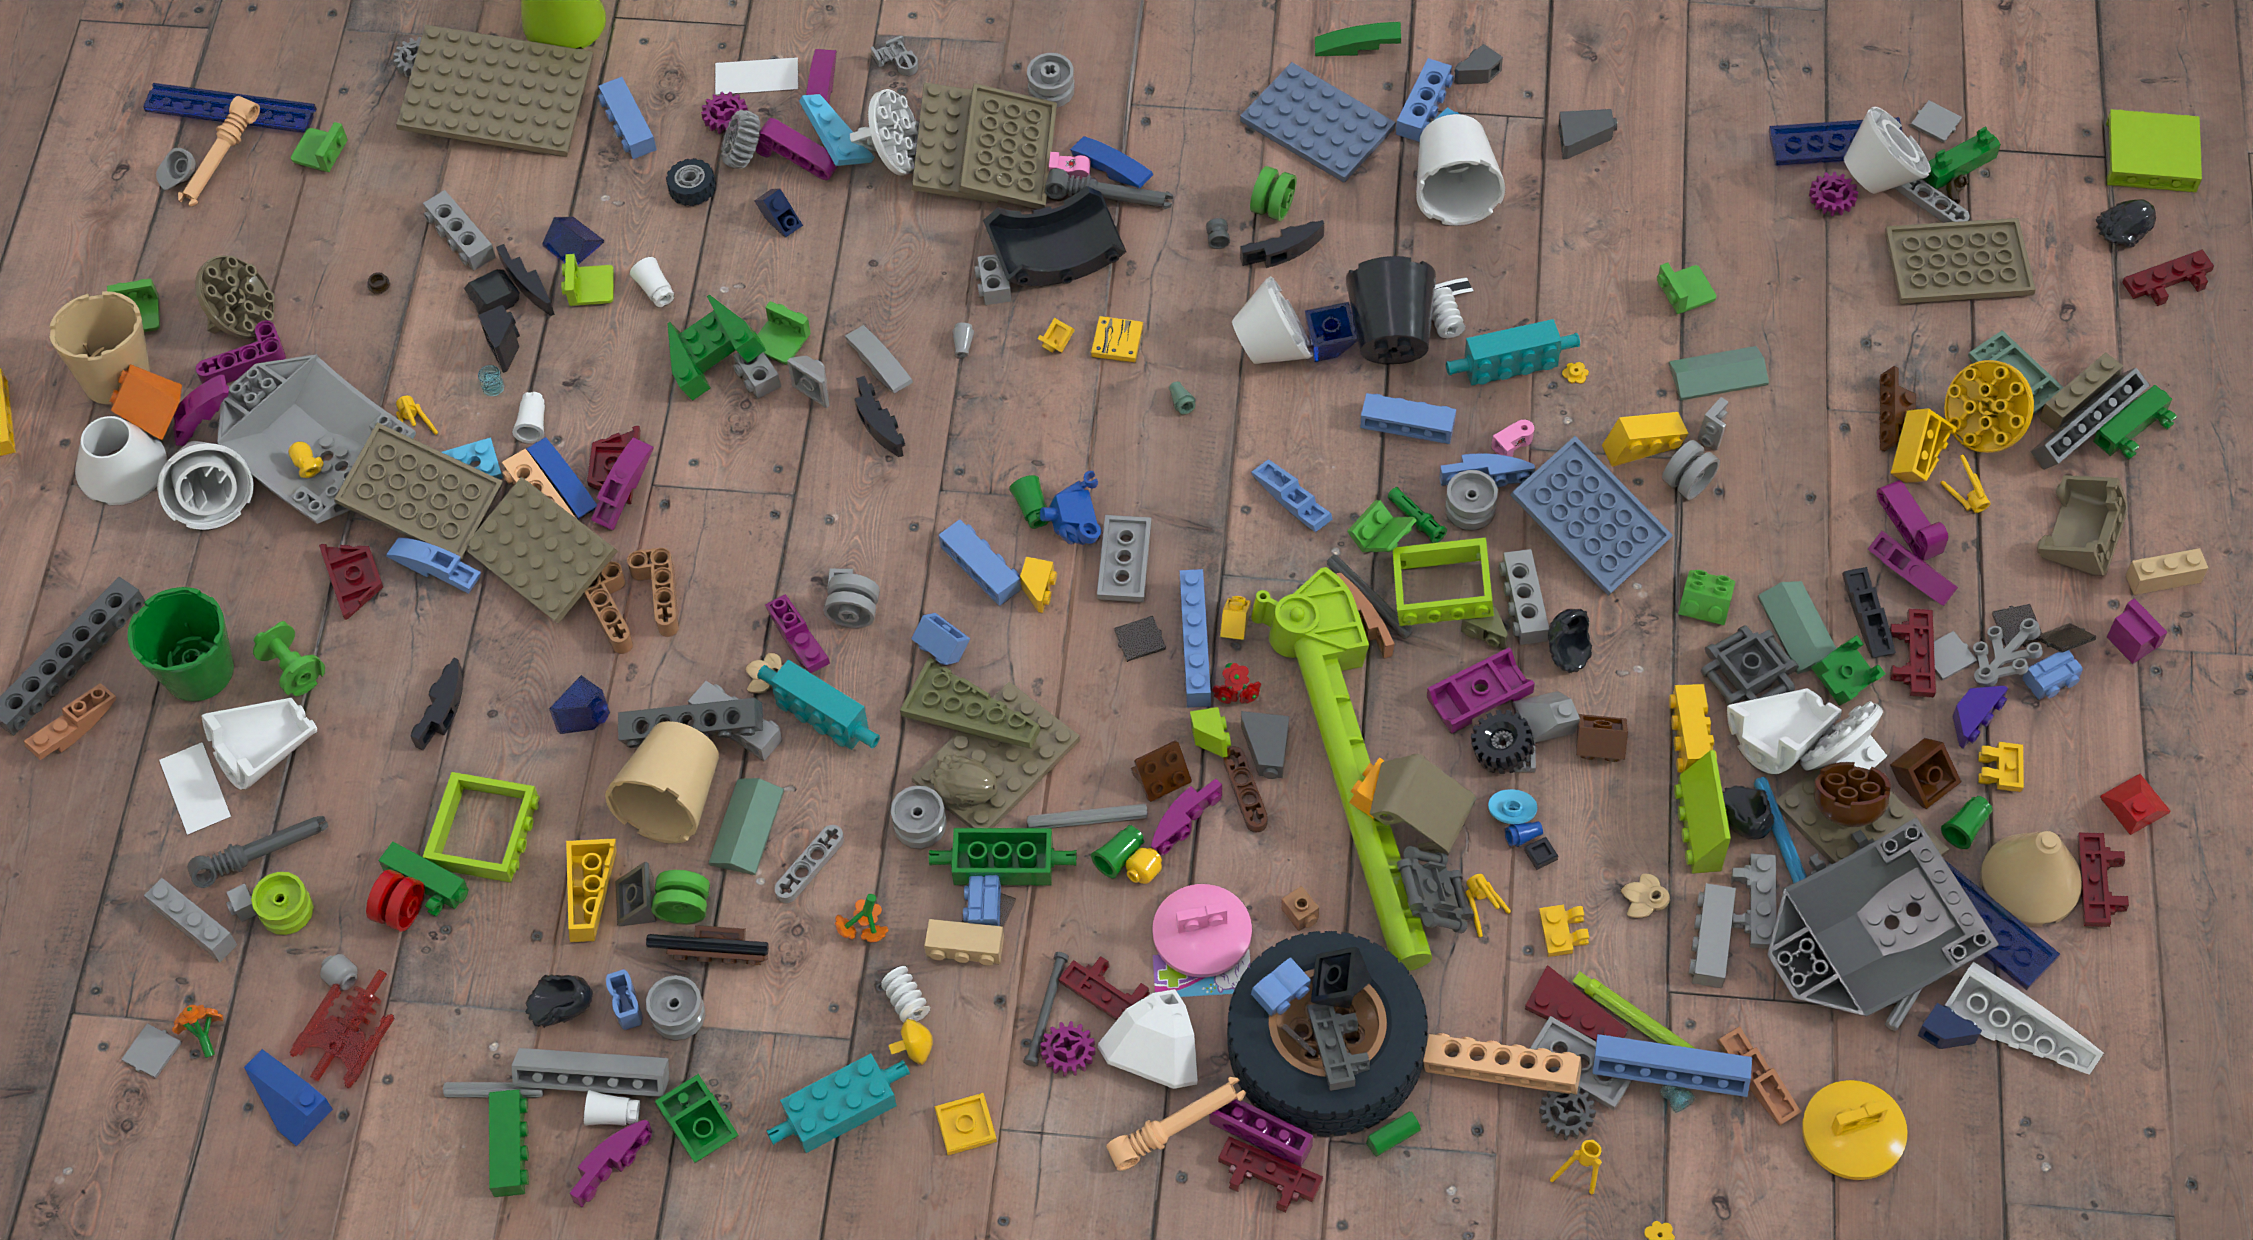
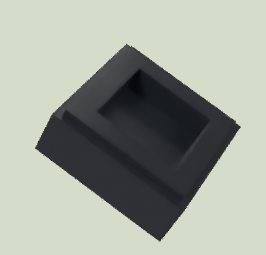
[1524,837,1558,870]

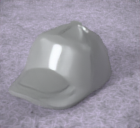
[156,148,196,190]

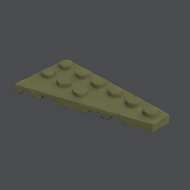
[900,657,1041,749]

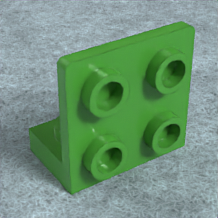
[1347,500,1417,552]

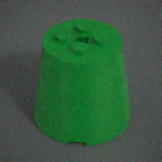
[127,587,234,702]

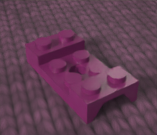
[1427,647,1535,734]

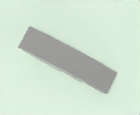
[845,325,913,393]

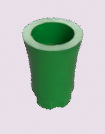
[1009,475,1050,529]
[1941,795,1993,849]
[1091,825,1145,879]

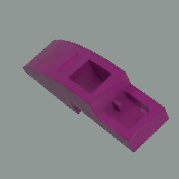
[173,375,229,446]
[591,437,654,530]
[1868,530,1958,606]
[765,594,830,673]
[1151,778,1222,856]
[569,1120,653,1207]

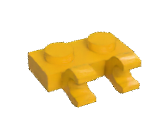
[1978,742,2024,792]
[1539,904,1589,957]

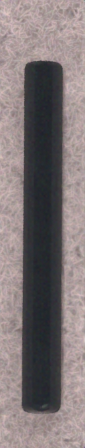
[646,934,769,956]

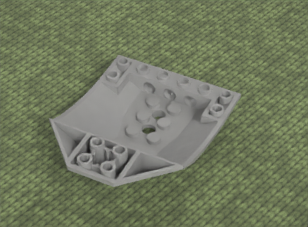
[217,354,416,524]

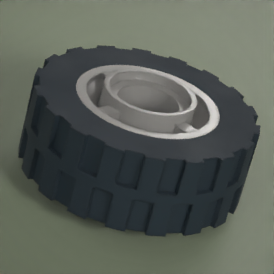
[666,158,716,206]

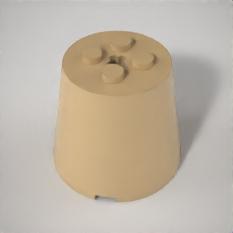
[49,291,151,404]
[605,721,719,843]

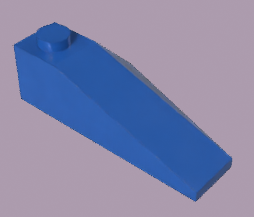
[244,1049,333,1146]

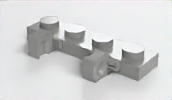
[1731,853,1776,949]

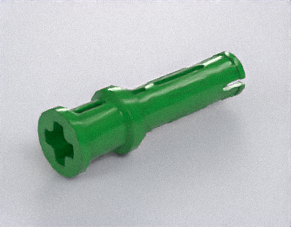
[1387,487,1447,543]

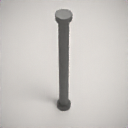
[1023,952,1069,1067]

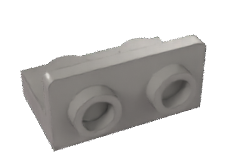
[1698,397,1728,451]

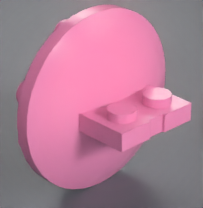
[1153,884,1252,978]

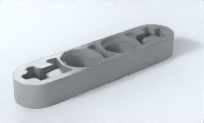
[1895,179,1970,223]
[775,825,844,903]

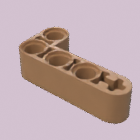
[627,548,679,637]
[583,561,633,654]

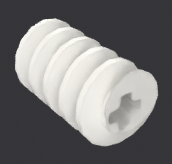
[1432,287,1465,338]
[881,966,930,1023]

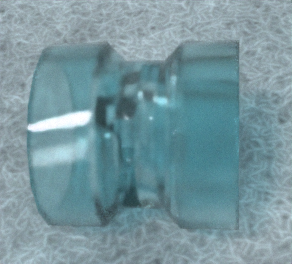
[478,365,504,396]
[1660,1085,1696,1113]

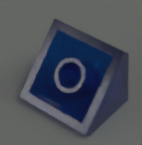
[542,217,604,265]

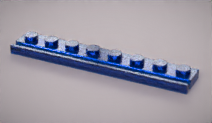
[143,83,317,133]

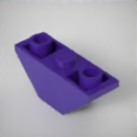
[1952,686,2008,749]

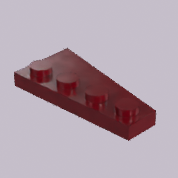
[1525,965,1628,1041]

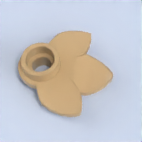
[746,653,783,693]
[1621,874,1670,918]

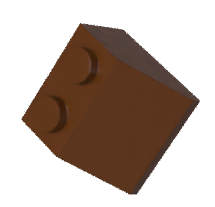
[1576,714,1628,762]
[1890,738,1961,809]

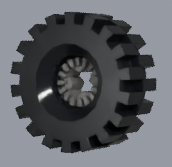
[1471,710,1535,774]

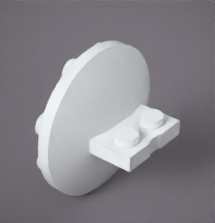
[850,89,919,176]
[1800,701,1887,771]

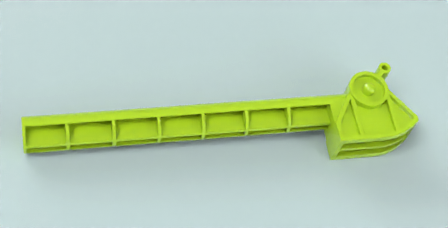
[1251,567,1432,971]

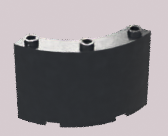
[983,186,1126,286]

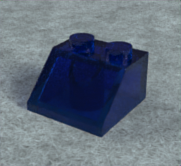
[1305,302,1358,362]
[549,675,610,734]

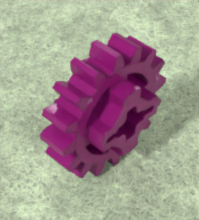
[701,91,748,134]
[1809,172,1858,216]
[1041,1021,1096,1077]

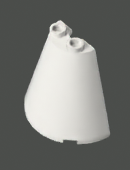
[1727,688,1842,774]
[202,698,317,790]

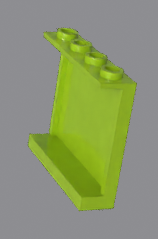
[2106,109,2202,192]

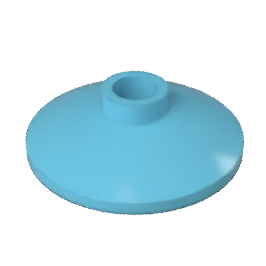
[1488,789,1537,824]

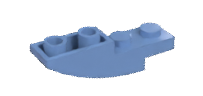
[1439,454,1535,487]
[386,537,481,594]

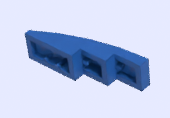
[1070,136,1153,188]
[526,437,597,520]

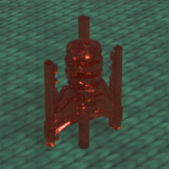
[289,969,395,1088]

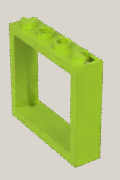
[1393,537,1494,626]
[423,772,540,883]

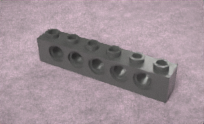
[2030,368,2150,470]
[618,698,763,748]

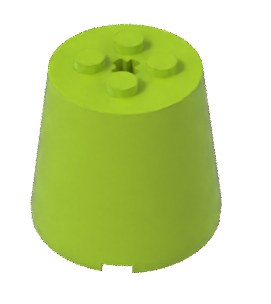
[521,0,606,49]

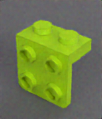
[561,254,614,306]

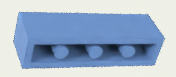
[597,77,657,159]
[1360,393,1456,444]
[939,519,1021,606]

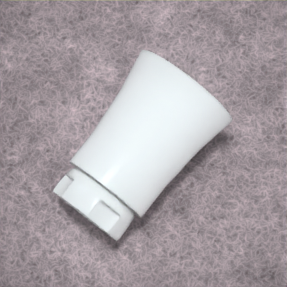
[630,257,674,307]
[512,392,545,443]
[584,1090,640,1126]

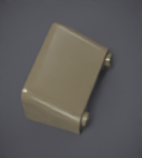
[2037,475,2128,576]

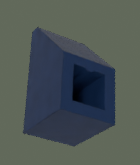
[754,188,803,237]
[1918,1003,1982,1049]

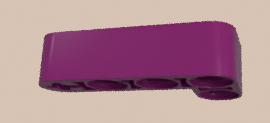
[756,118,838,181]
[195,320,286,384]
[1876,480,1948,561]

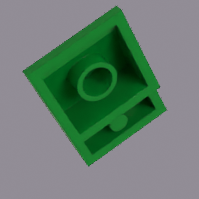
[655,1074,739,1163]

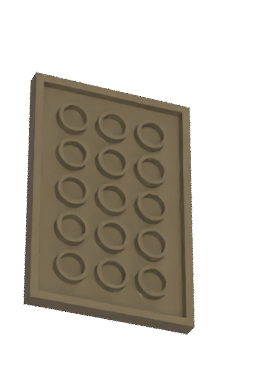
[912,82,998,203]
[959,83,1057,209]
[1885,218,2036,304]
[334,422,503,561]
[466,476,618,624]
[912,682,1080,828]
[1776,766,1949,864]

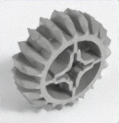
[721,110,761,169]

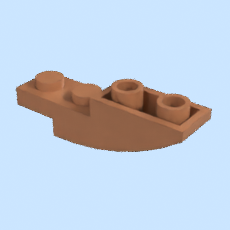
[24,683,116,760]

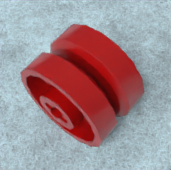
[366,869,425,932]

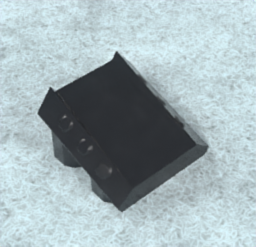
[464,269,520,315]

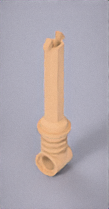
[178,96,260,207]
[1106,1077,1246,1171]

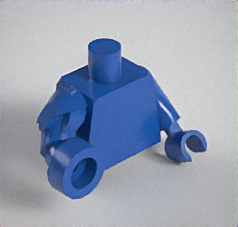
[1040,471,1101,545]

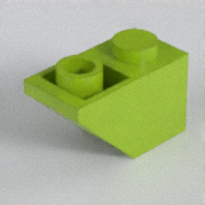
[1190,707,1231,757]

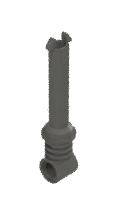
[1045,168,1173,209]
[187,816,328,888]

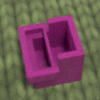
[2107,598,2167,664]

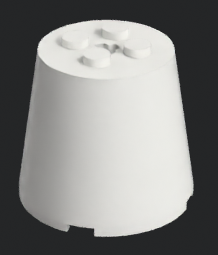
[1416,114,1505,226]

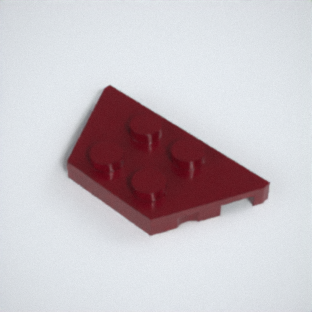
[587,426,641,504]
[319,544,384,620]

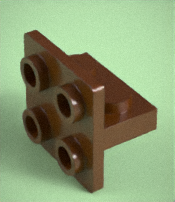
[1131,740,1192,802]

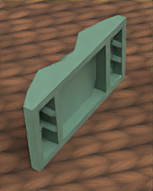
[1968,330,2064,415]

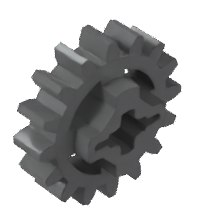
[1539,1086,1596,1140]

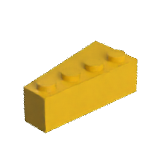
[1669,684,1717,774]
[566,839,617,942]

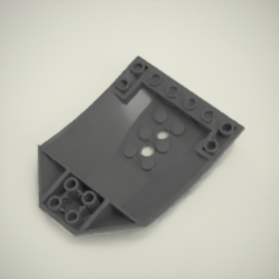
[1767,817,1999,1017]

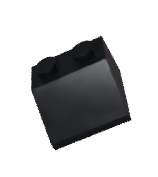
[478,305,520,373]

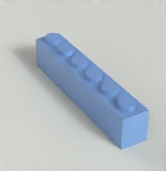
[1180,569,1211,708]
[1592,1034,1752,1097]

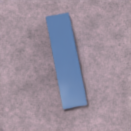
[1251,459,1333,532]

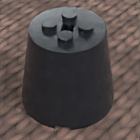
[1346,256,1436,365]

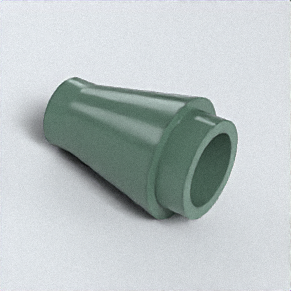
[1169,381,1196,414]

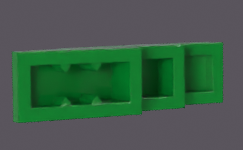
[1315,22,1401,56]

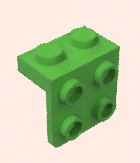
[291,122,348,172]
[1657,262,1716,314]
[107,279,160,332]
[758,301,811,365]
[1678,570,1735,625]

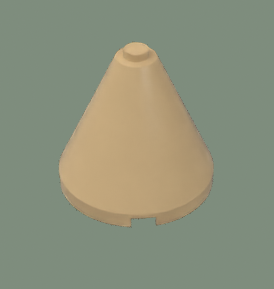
[1980,831,2082,927]

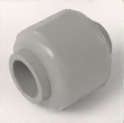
[320,954,358,991]

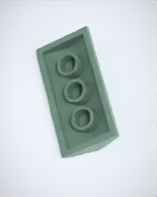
[1668,346,1769,401]
[1758,581,1836,674]
[708,778,784,875]

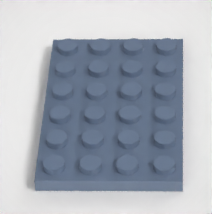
[1240,62,1396,183]
[1510,436,1673,596]

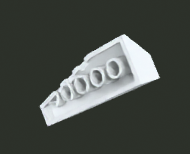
[1945,962,2104,1075]

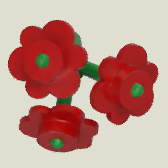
[1212,663,1261,704]

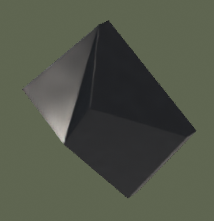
[1311,947,1372,1009]

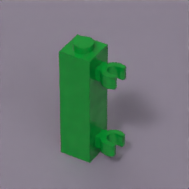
[1923,126,2001,190]
[2093,385,2177,459]
[378,841,469,917]

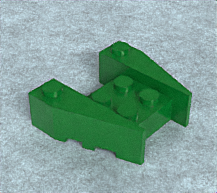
[667,295,766,401]

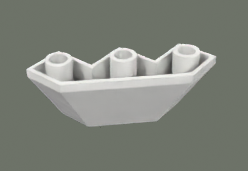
[1098,989,1198,1089]

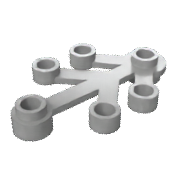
[1973,618,2043,687]

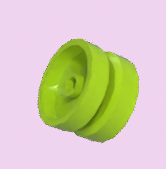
[251,872,314,935]

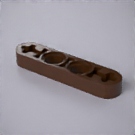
[1223,746,1268,833]

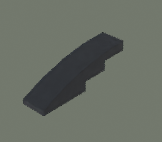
[496,244,555,316]
[1842,567,1896,658]

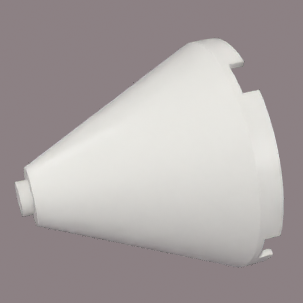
[157,441,253,530]

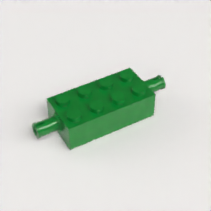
[929,828,1077,885]

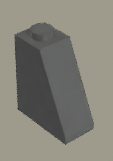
[1558,109,1617,159]
[1241,711,1289,779]

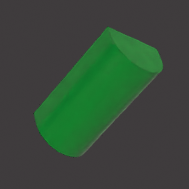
[1366,1111,1421,1157]

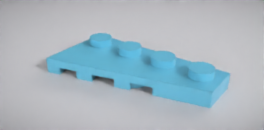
[799,94,875,166]

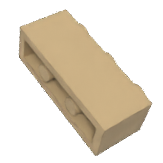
[2126,548,2208,595]
[924,919,1004,965]

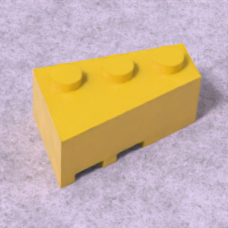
[1891,408,1957,483]
[1602,412,1689,467]

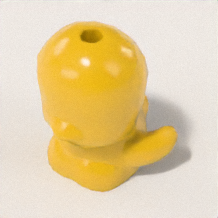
[288,441,324,478]

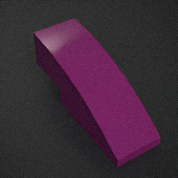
[806,49,837,104]

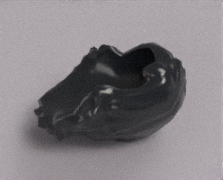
[2096,199,2157,247]
[1548,609,1592,673]
[1723,785,1775,840]
[525,974,593,1028]

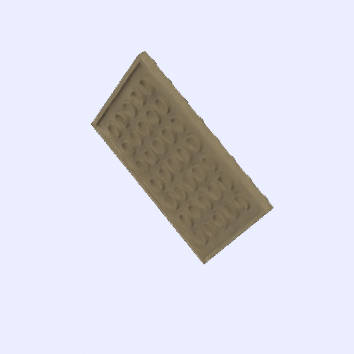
[396,25,593,157]

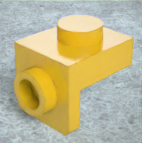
[1037,318,1075,353]

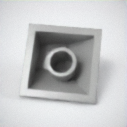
[787,356,829,408]
[1513,691,1580,743]

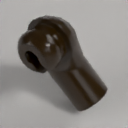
[1946,174,1968,204]

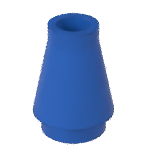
[1505,821,1543,847]

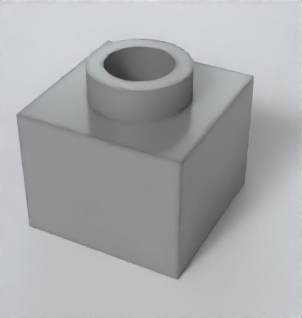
[226,884,257,922]

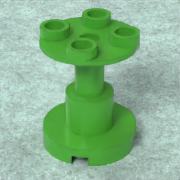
[253,621,325,696]

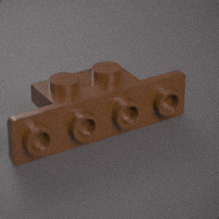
[1879,366,1916,452]
[666,925,768,965]

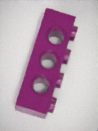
[1209,1098,1313,1167]

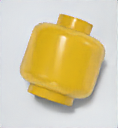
[1126,848,1162,884]

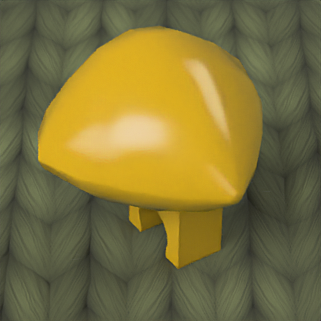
[889,1019,933,1065]

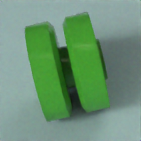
[1250,166,1297,221]
[651,870,710,924]

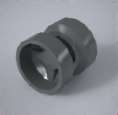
[1206,218,1230,249]

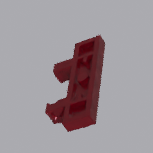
[2122,249,2214,306]
[1890,608,1936,698]
[2077,832,2129,927]
[1059,956,1150,1021]
[1218,1136,1323,1213]

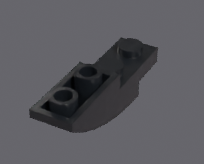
[1240,220,1324,268]
[855,376,905,457]
[411,657,463,751]

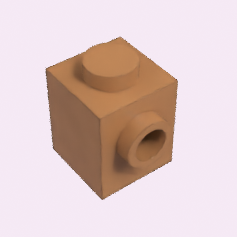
[1281,886,1319,931]

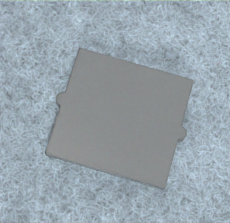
[1911,100,1962,143]
[1934,631,1977,681]
[121,1023,182,1079]

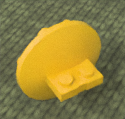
[1944,360,2034,453]
[1802,1080,1907,1180]

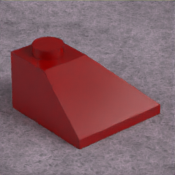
[2100,774,2171,835]

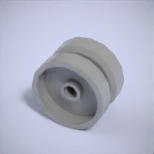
[1027,53,1075,108]
[1662,440,1720,500]
[1445,470,1498,530]
[823,573,880,628]
[890,786,947,849]
[646,975,706,1040]

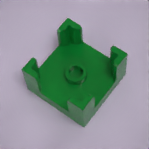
[1811,635,1886,706]

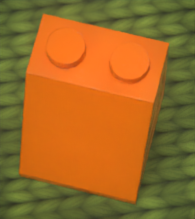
[109,364,182,440]

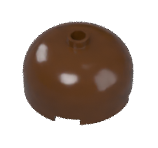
[1814,762,1891,827]

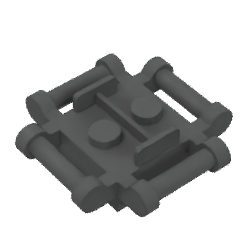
[1701,625,1799,706]
[1397,846,1474,934]

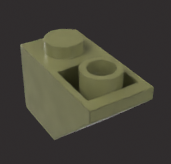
[1461,606,1508,649]

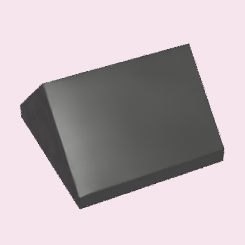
[615,862,656,926]

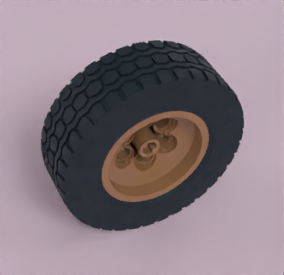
[1227,931,1428,1137]

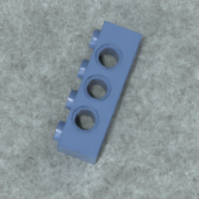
[1396,58,1454,142]

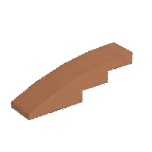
[1336,573,1395,659]
[1716,1026,1801,1126]

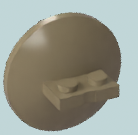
[195,255,275,339]

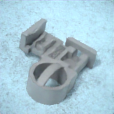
[870,36,919,76]

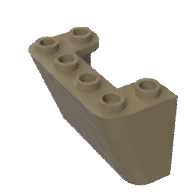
[1370,754,1476,856]

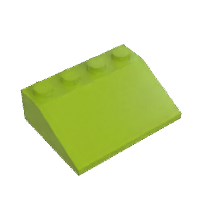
[1674,750,1731,874]

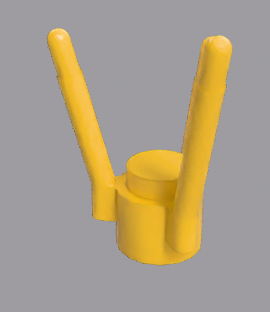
[396,396,438,435]
[1940,455,1991,513]
[1465,873,1511,937]
[1550,1140,1602,1194]

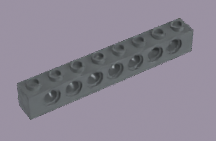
[0,577,145,736]

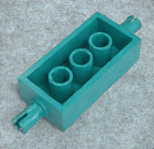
[1446,319,1580,386]
[757,660,880,750]
[766,1053,910,1153]

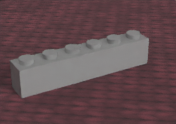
[511,1048,669,1097]

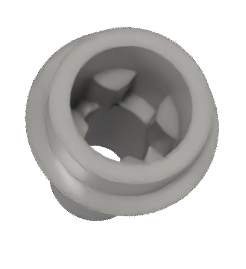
[952,323,974,358]

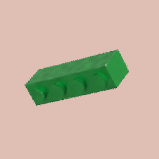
[489,1089,529,1197]

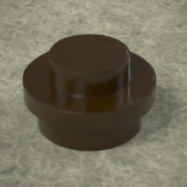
[367,272,390,294]

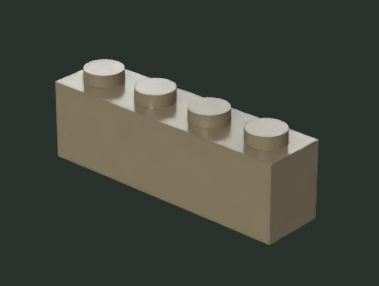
[2040,352,2123,431]

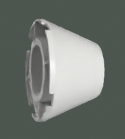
[1844,107,1931,194]
[1232,276,1313,364]
[75,416,167,505]

